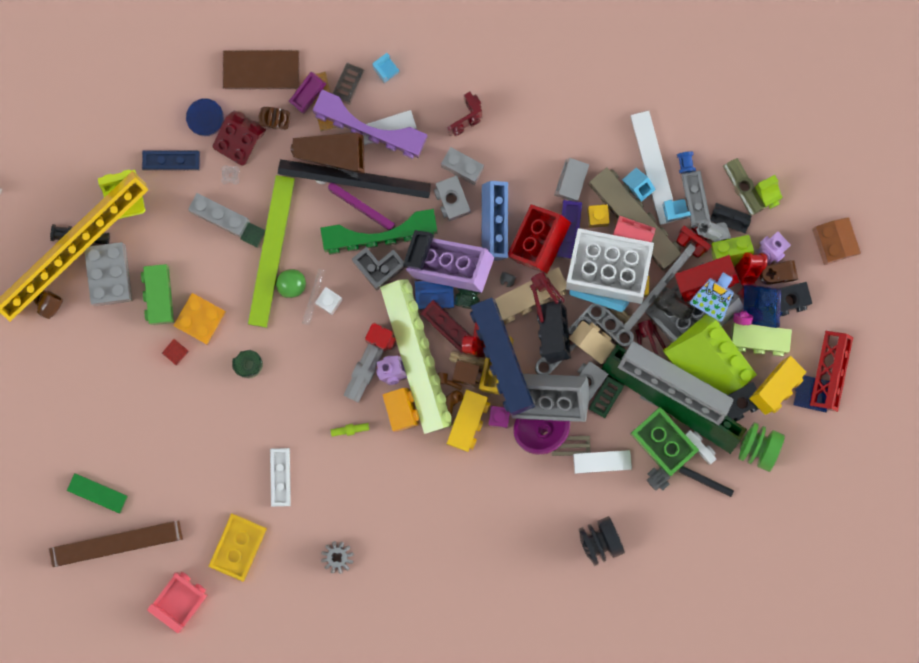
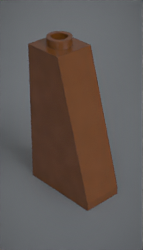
[291,132,365,174]

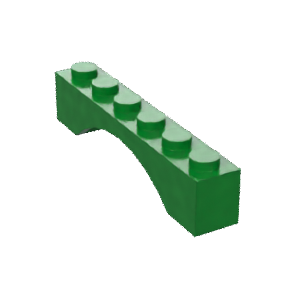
[320,209,438,255]

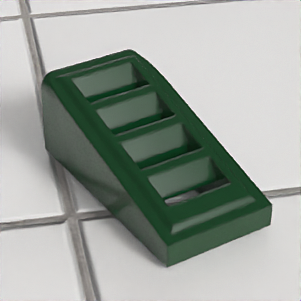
[588,374,624,418]

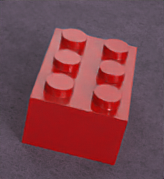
[508,204,571,274]

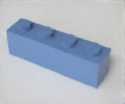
[481,181,508,261]

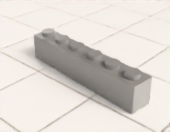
[617,341,734,425]

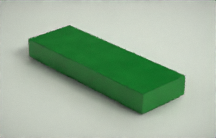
[67,473,128,514]

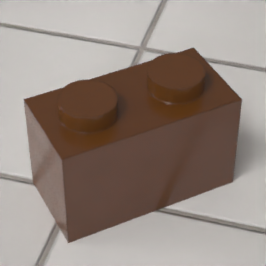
[452,360,482,387]

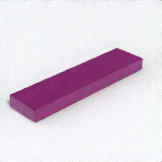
[328,183,395,231]

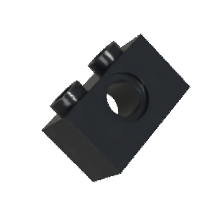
[766,282,813,317]
[726,382,759,422]

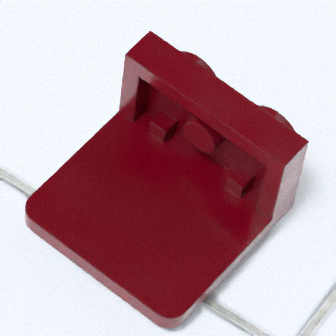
[447,91,482,137]
[212,110,267,166]

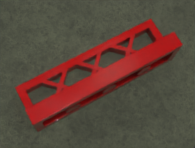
[810,330,853,412]

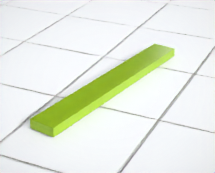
[248,175,295,328]

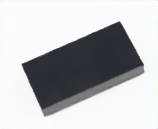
[403,230,434,270]

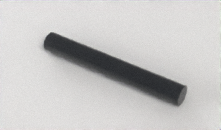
[679,466,734,497]

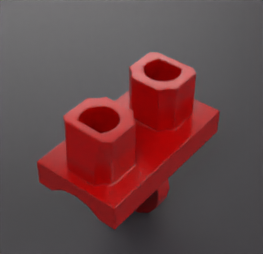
[676,225,711,258]

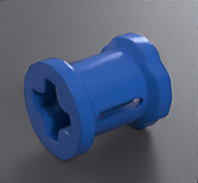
[677,151,696,174]

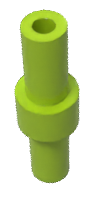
[330,423,370,437]

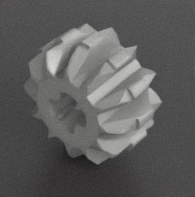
[321,541,354,574]

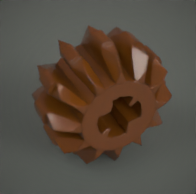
[258,107,291,130]

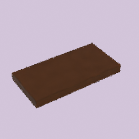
[223,50,299,89]

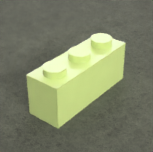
[731,323,792,357]

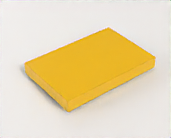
[208,513,267,582]

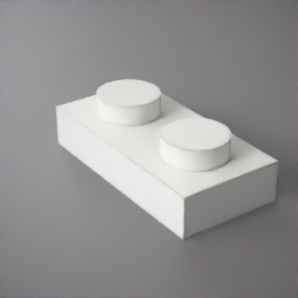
[685,430,716,465]

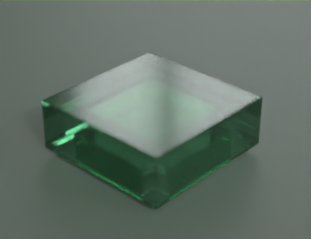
[240,222,265,248]

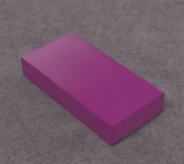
[288,71,327,114]

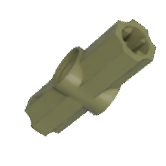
[723,158,766,216]

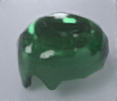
[232,350,263,379]

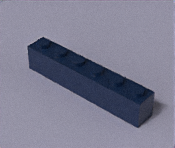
[470,297,535,416]

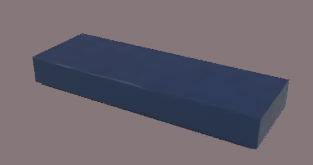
[142,151,200,170]

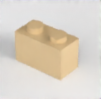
[569,321,615,364]

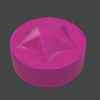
[733,311,753,325]

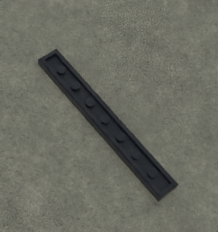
[277,159,431,198]

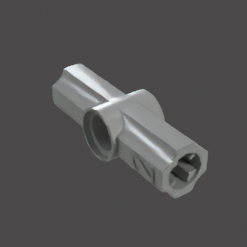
[344,344,383,403]

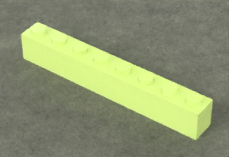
[380,279,453,434]

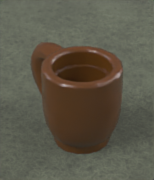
[33,290,63,319]

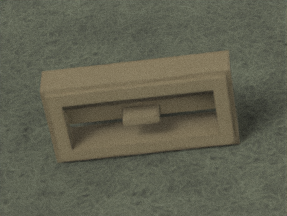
[552,436,591,456]

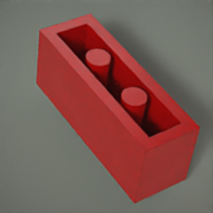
[675,255,740,302]

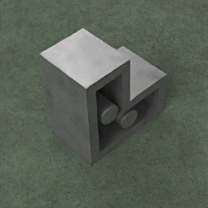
[352,247,405,291]

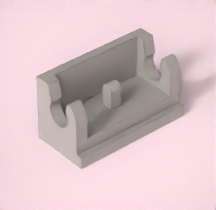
[554,158,589,201]

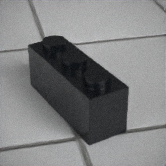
[537,300,571,364]

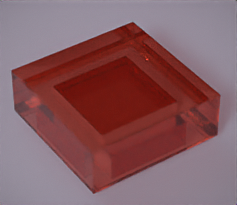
[162,339,189,366]

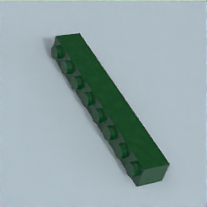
[601,344,747,454]

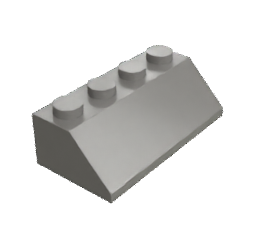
[511,374,590,422]

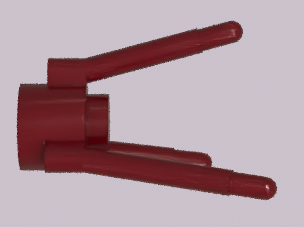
[530,272,565,323]
[635,320,667,355]

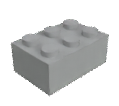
[84,242,133,306]

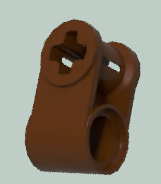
[759,260,798,285]

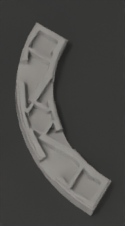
[623,243,696,331]

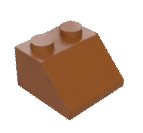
[812,217,861,265]

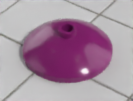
[513,418,570,455]

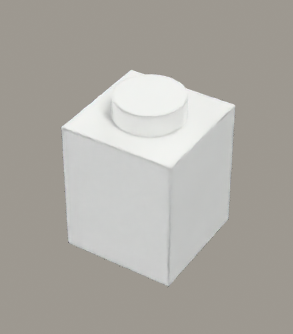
[315,287,343,315]

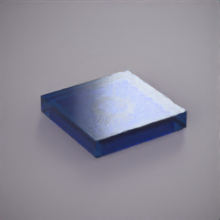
[743,284,781,328]

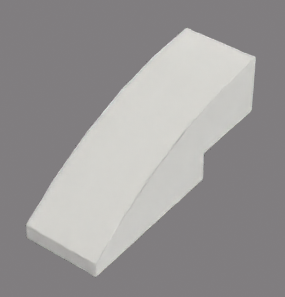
[573,450,632,474]

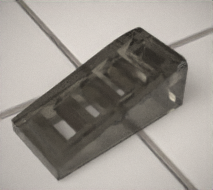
[333,63,364,105]

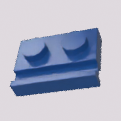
[415,281,454,310]

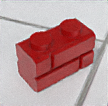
[365,323,396,352]

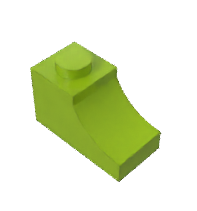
[754,175,783,209]

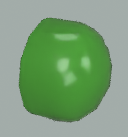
[275,269,306,298]

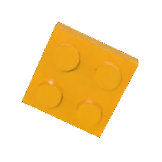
[173,293,226,345]

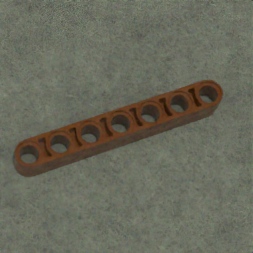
[49,521,183,567]

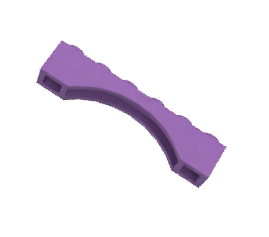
[313,90,427,159]

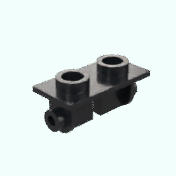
[710,203,752,234]

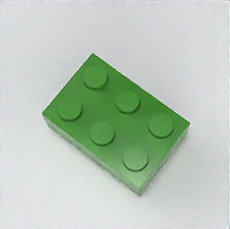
[630,407,699,476]

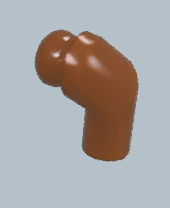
[446,390,463,416]

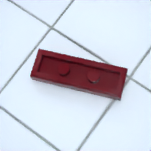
[420,299,472,353]

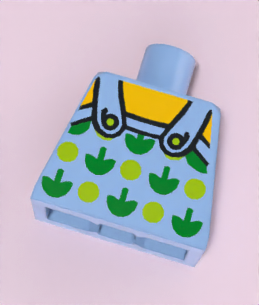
[690,272,734,322]

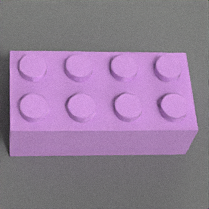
[406,238,494,293]

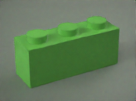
[141,264,174,325]

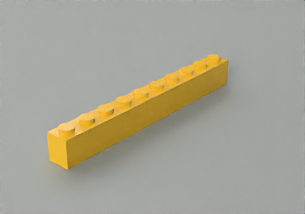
[0,171,148,322]

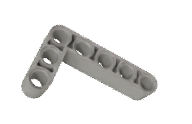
[535,303,634,375]

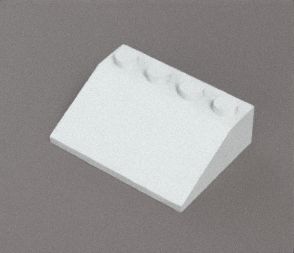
[566,228,654,304]

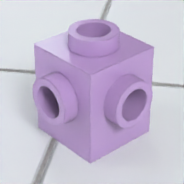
[756,232,791,265]
[376,355,407,385]

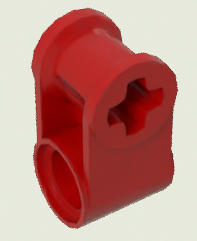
[735,252,767,286]

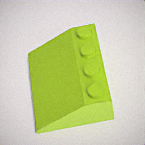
[663,314,757,395]

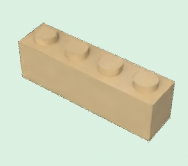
[494,267,567,325]

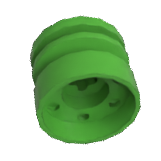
[738,422,785,472]

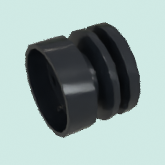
[579,516,625,566]

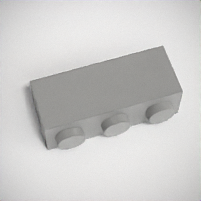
[188,193,250,238]

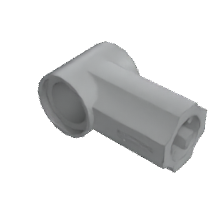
[697,220,731,242]

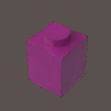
[488,406,510,429]

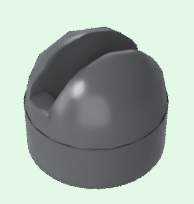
[500,272,517,287]

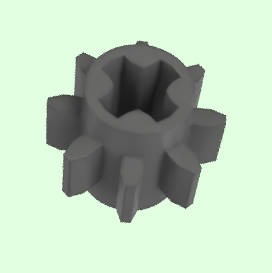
[646,467,670,491]

